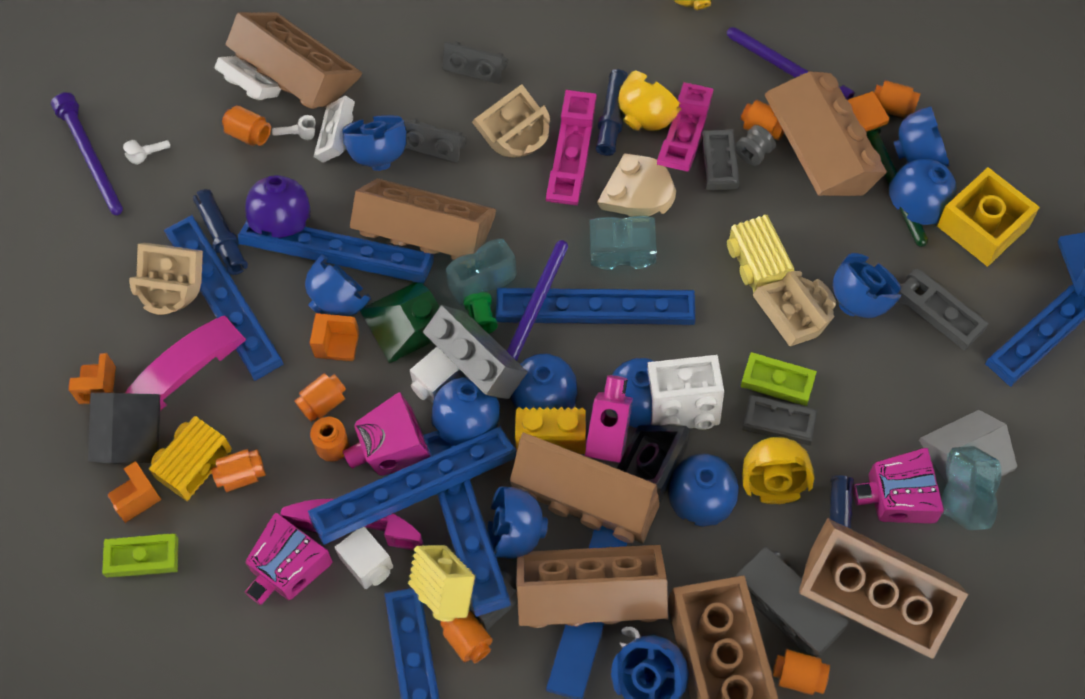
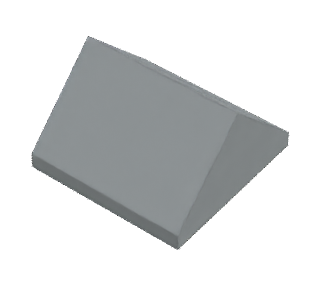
[919,410,1017,499]

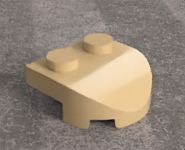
[472,84,550,157]
[597,153,676,223]
[129,243,203,315]
[753,271,836,346]

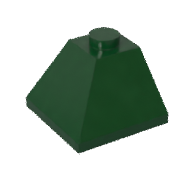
[360,282,440,364]

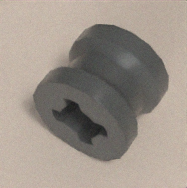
[736,125,776,166]

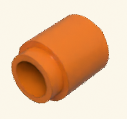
[874,80,921,118]
[740,100,784,141]
[222,105,271,146]
[294,373,346,422]
[310,417,350,462]
[211,449,266,492]
[440,611,493,663]
[772,649,830,695]

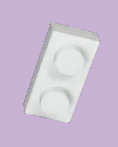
[214,56,281,100]
[314,96,355,163]

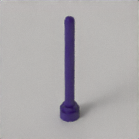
[727,27,855,100]
[51,92,123,215]
[507,240,568,361]

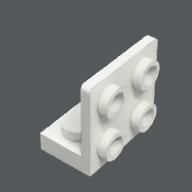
[647,355,724,430]

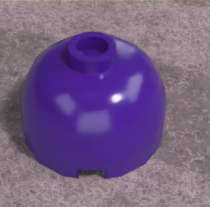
[245,175,311,238]

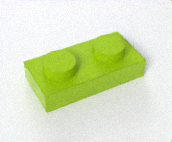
[740,352,817,406]
[102,533,179,578]

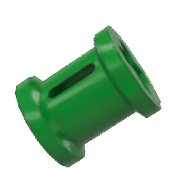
[463,292,498,334]

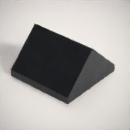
[88,393,160,463]
[617,425,690,504]

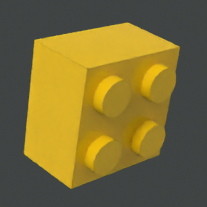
[937,167,1040,267]

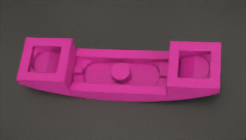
[657,82,714,171]
[546,90,597,206]
[125,315,246,411]
[280,499,424,551]

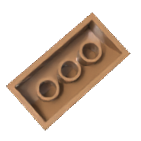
[225,12,362,109]
[765,71,887,196]
[350,178,496,262]
[510,432,660,544]
[799,518,968,659]
[517,545,668,628]
[667,575,778,699]

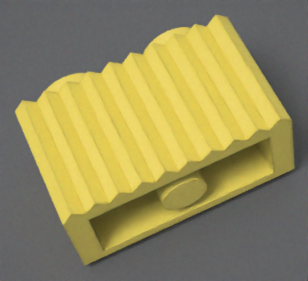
[727,214,794,292]
[407,545,476,622]

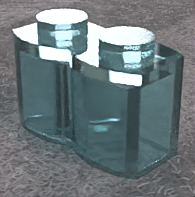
[590,216,657,270]
[446,239,517,306]
[942,446,1001,530]

